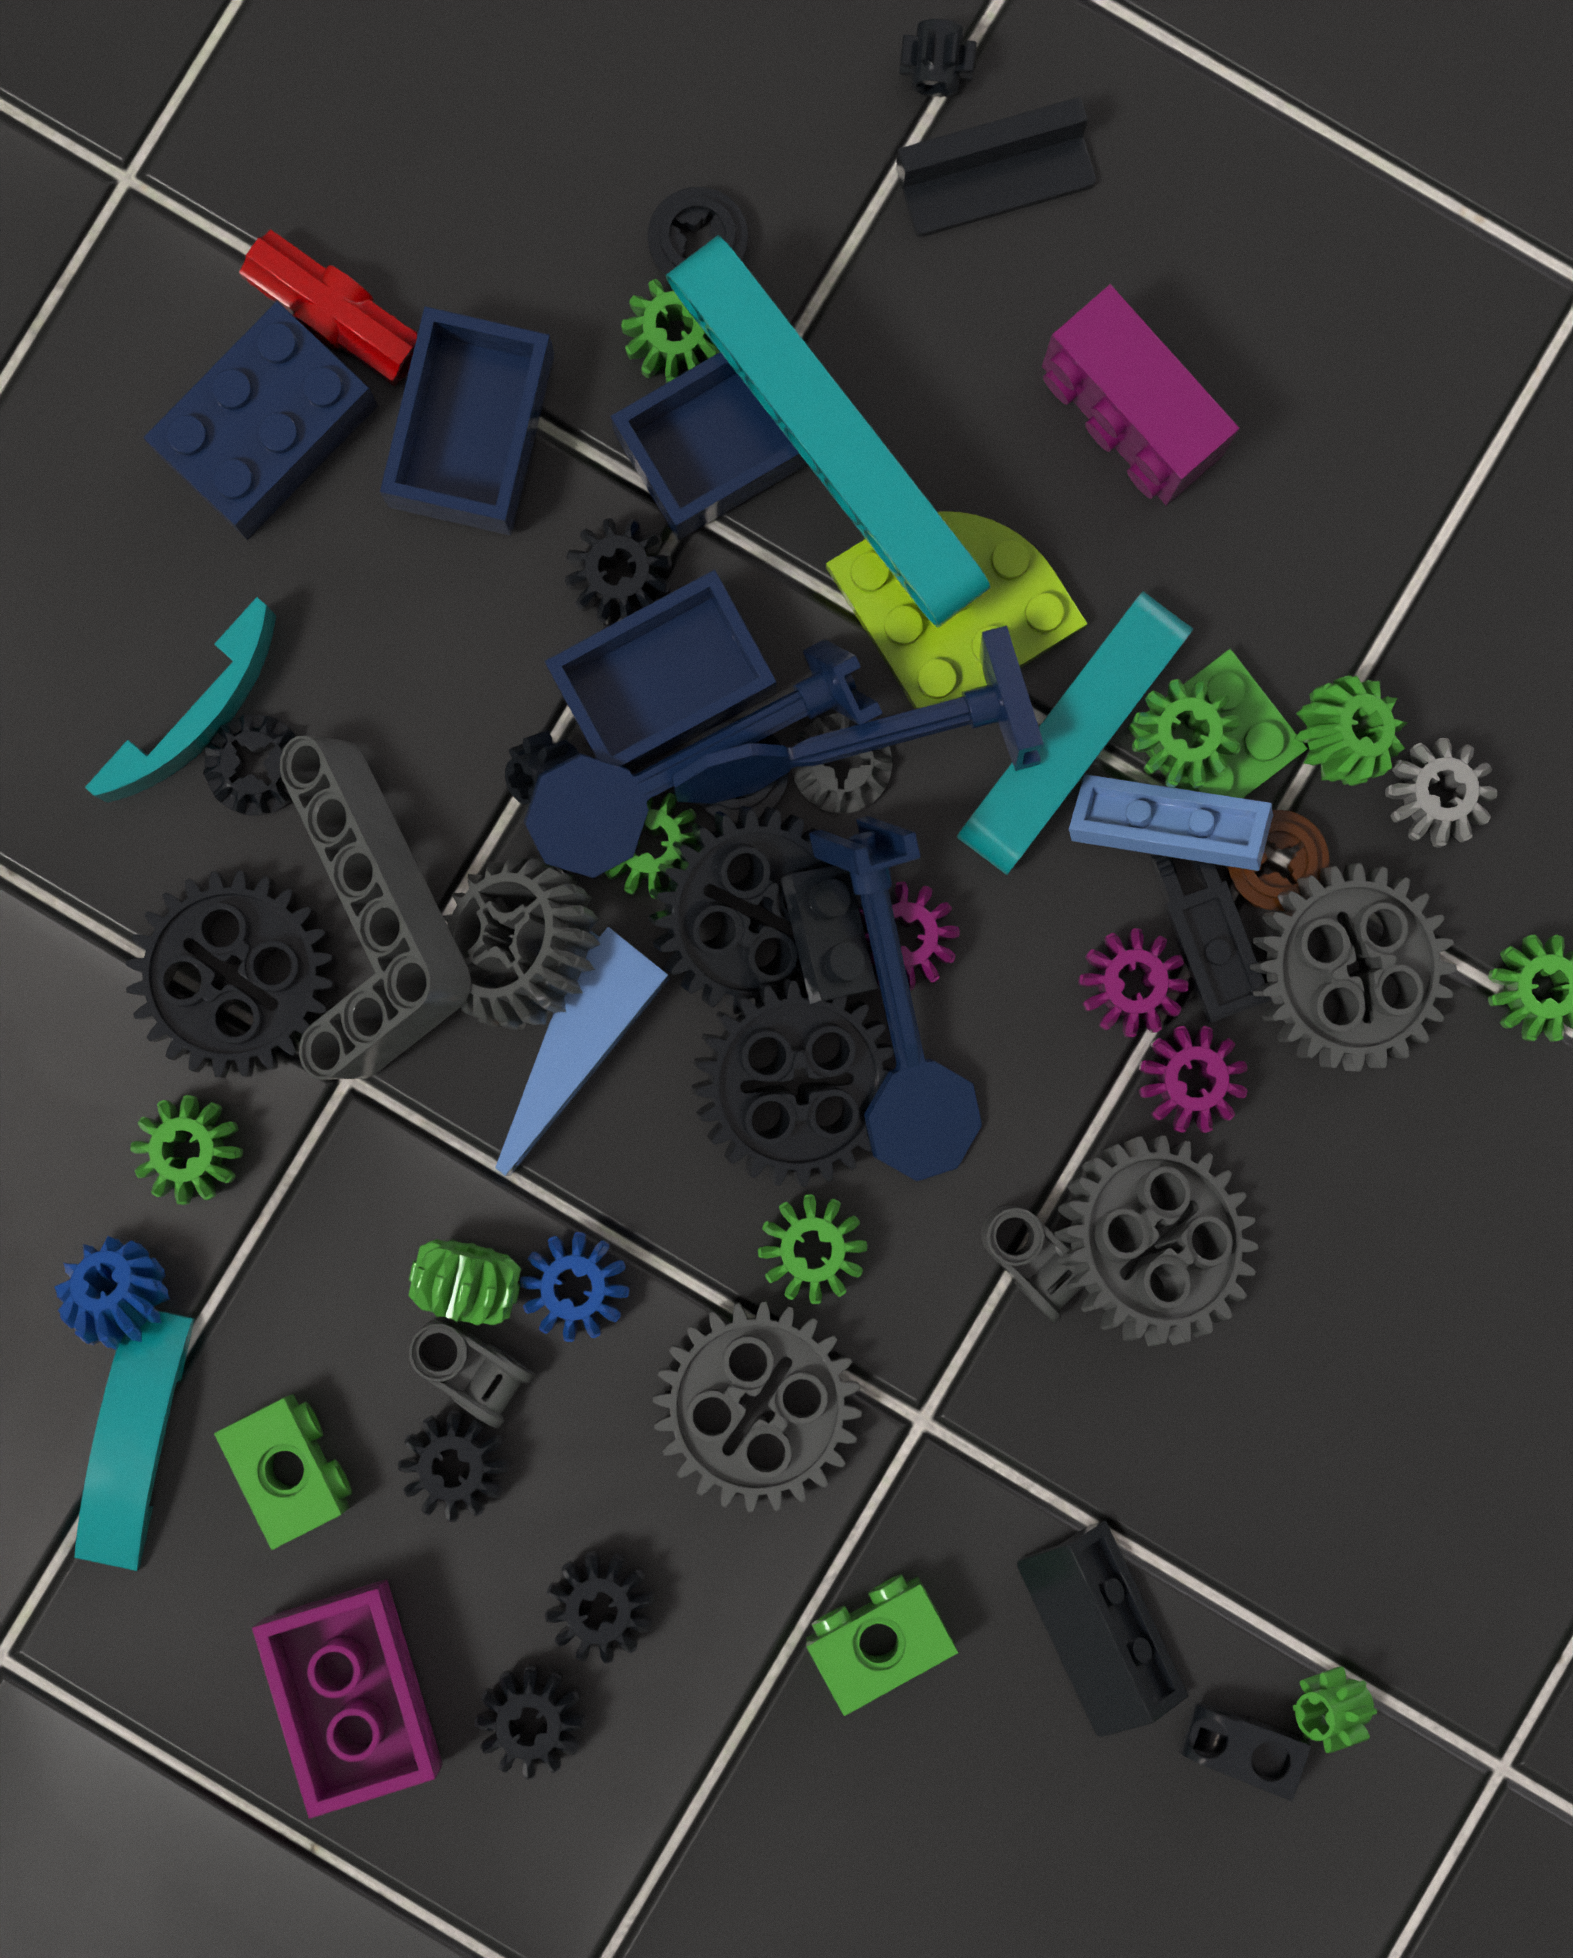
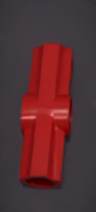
[239,229,418,387]

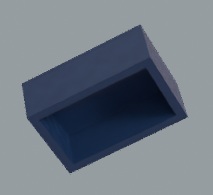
[143,301,378,540]
[380,306,555,536]
[610,352,808,540]
[545,570,777,772]

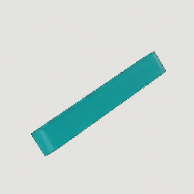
[665,235,991,627]

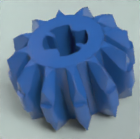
[520,1232,630,1342]
[54,1236,170,1351]

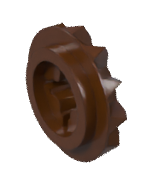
[1226,810,1329,912]

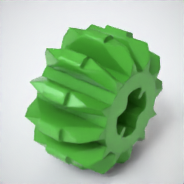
[621,279,719,383]
[1294,676,1407,786]
[1132,679,1242,788]
[605,793,697,899]
[1488,934,1573,1042]
[130,1095,243,1205]
[758,1194,867,1304]
[408,1239,521,1326]

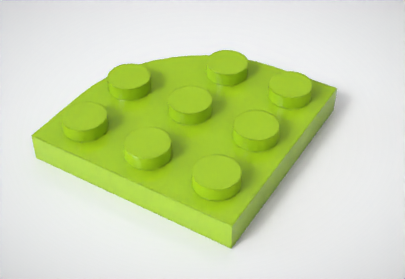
[826,511,1087,709]

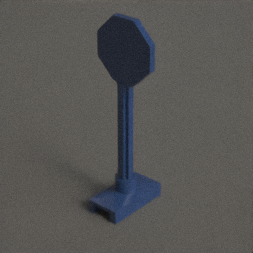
[672,625,1044,804]
[524,639,883,878]
[809,816,982,1181]

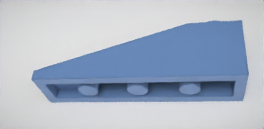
[495,927,670,1176]

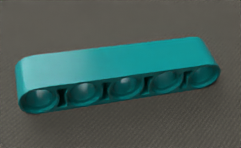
[957,591,1193,875]

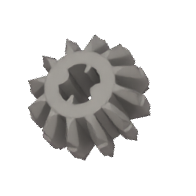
[1385,738,1497,848]

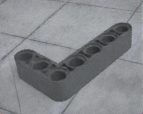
[280,736,471,1080]

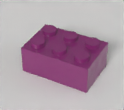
[1042,284,1240,506]
[252,1579,443,1819]

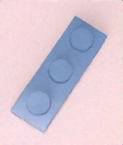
[1069,774,1273,871]

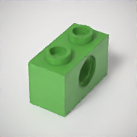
[214,1394,352,1550]
[806,1574,958,1716]

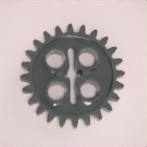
[1250,863,1457,1071]
[1055,1135,1258,1347]
[653,1301,862,1512]

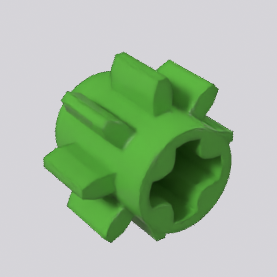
[1293,1666,1377,1753]

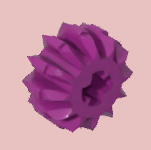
[859,882,960,991]
[1078,928,1189,1038]
[1139,1026,1247,1133]

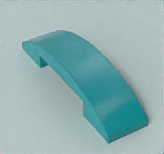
[85,597,276,803]
[74,1310,195,1571]

